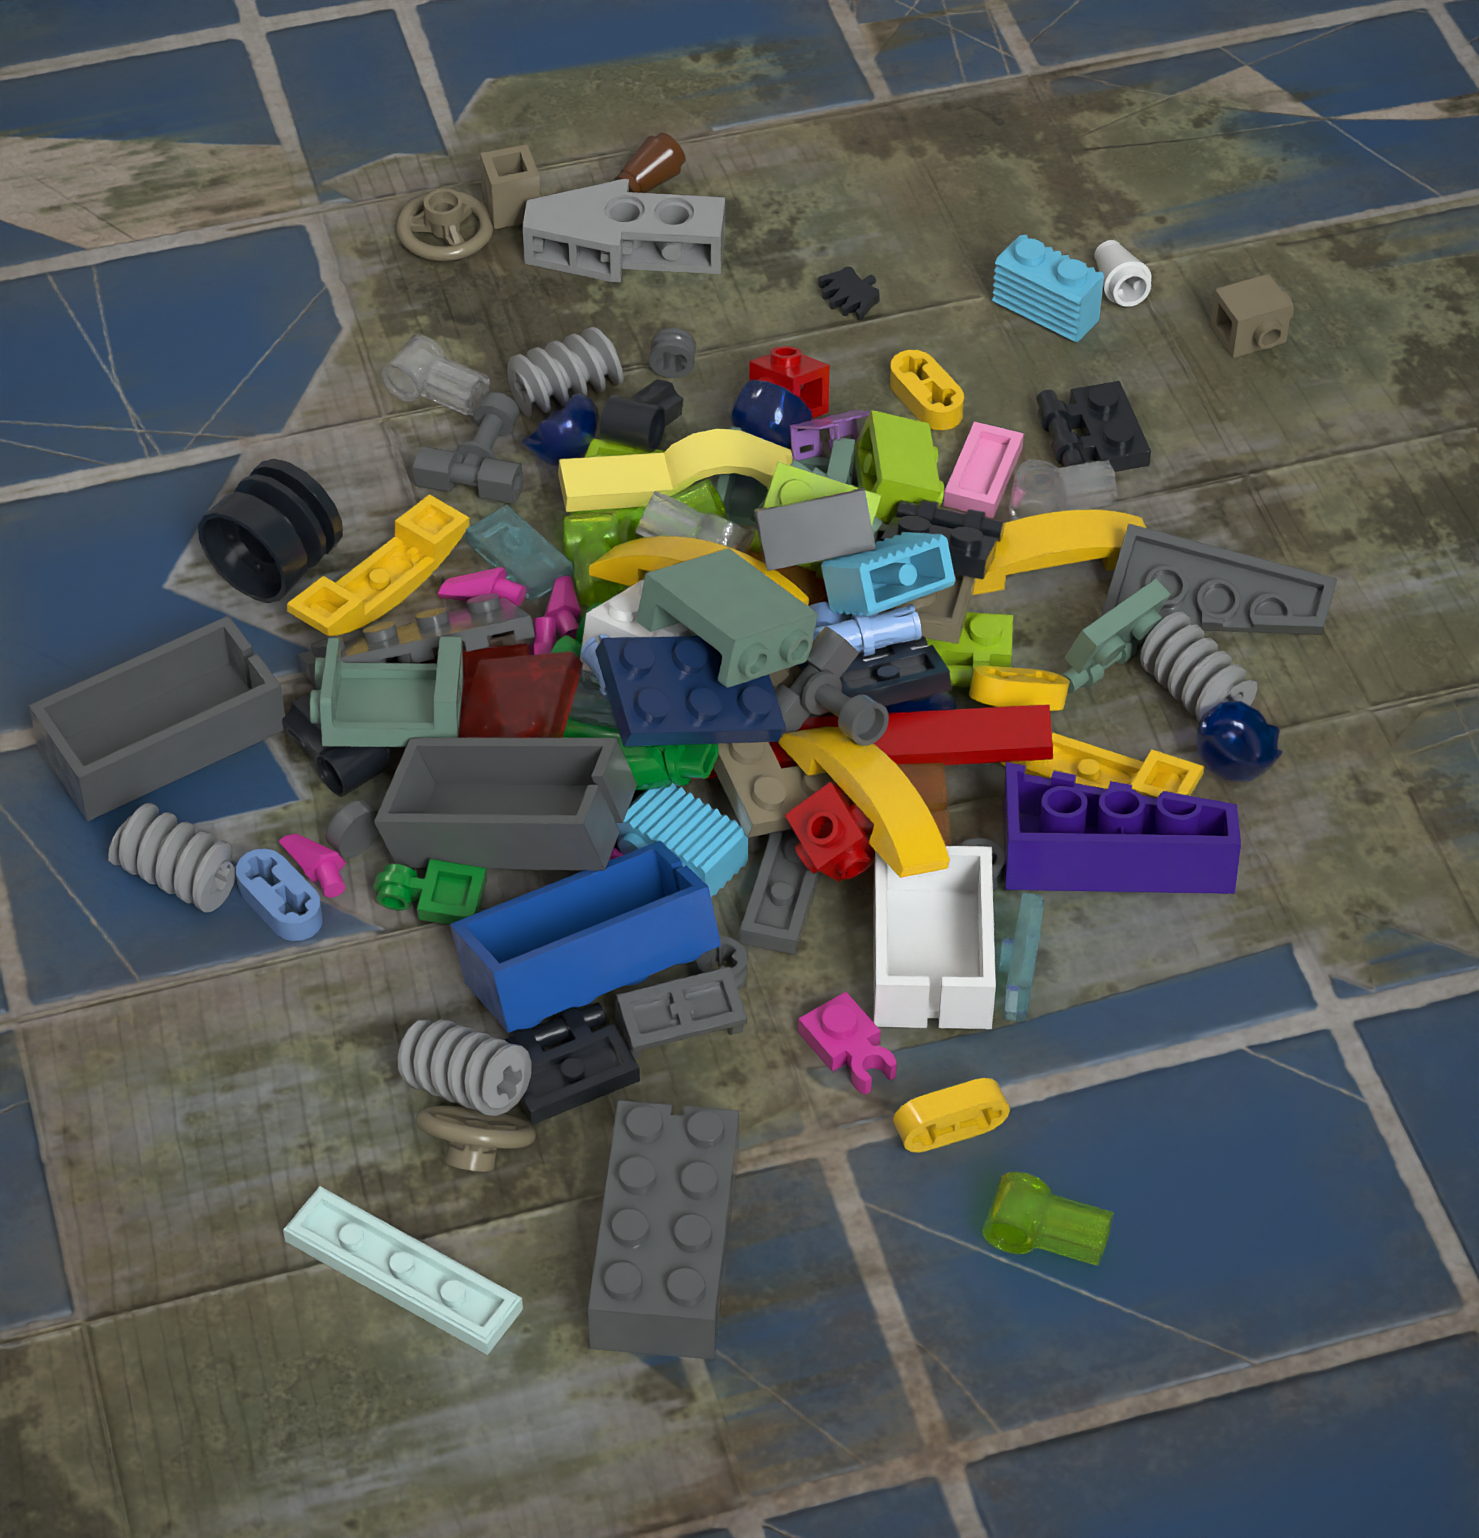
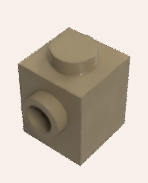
[480,144,541,229]
[1210,274,1294,358]

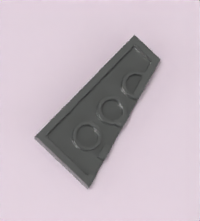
[1101,523,1337,635]
[298,593,535,685]

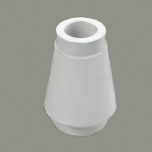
[1094,240,1151,306]

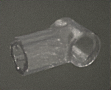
[381,334,490,416]
[1008,460,1118,521]
[635,491,752,553]

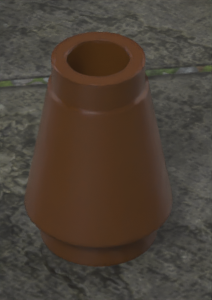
[614,133,686,193]

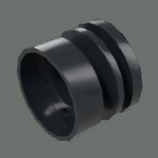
[198,458,343,603]

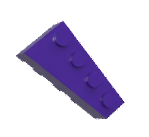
[1003,762,1241,894]

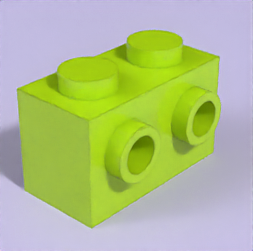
[854,410,944,524]

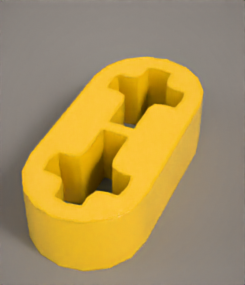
[890,350,964,430]
[969,666,1070,711]
[893,1078,1010,1153]

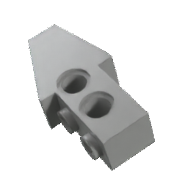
[523,179,725,282]

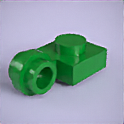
[373,859,487,925]

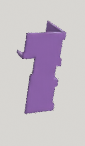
[790,410,871,461]

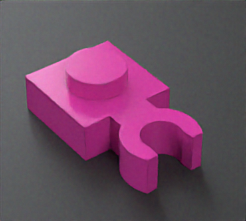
[798,992,897,1095]

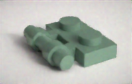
[1061,579,1171,693]

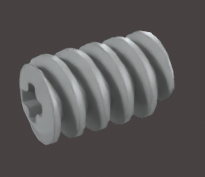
[507,327,624,419]
[1140,611,1258,729]
[108,803,236,913]
[398,1019,532,1116]

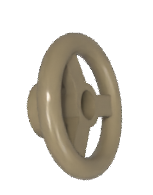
[396,188,494,261]
[416,1106,536,1172]

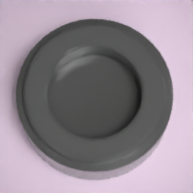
[326,800,379,858]

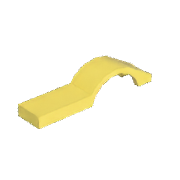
[558,429,793,512]

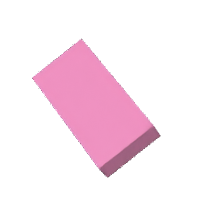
[943,421,1024,518]

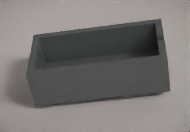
[29,615,285,821]
[374,738,637,871]
[588,1100,739,1360]

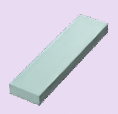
[283,1186,523,1355]

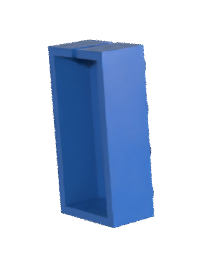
[450,841,721,1033]

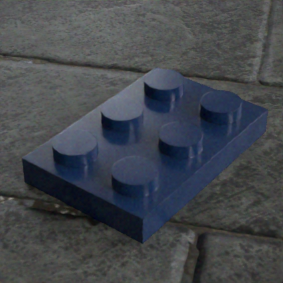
[595,636,787,746]

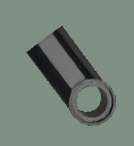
[600,379,683,452]
[283,694,390,797]

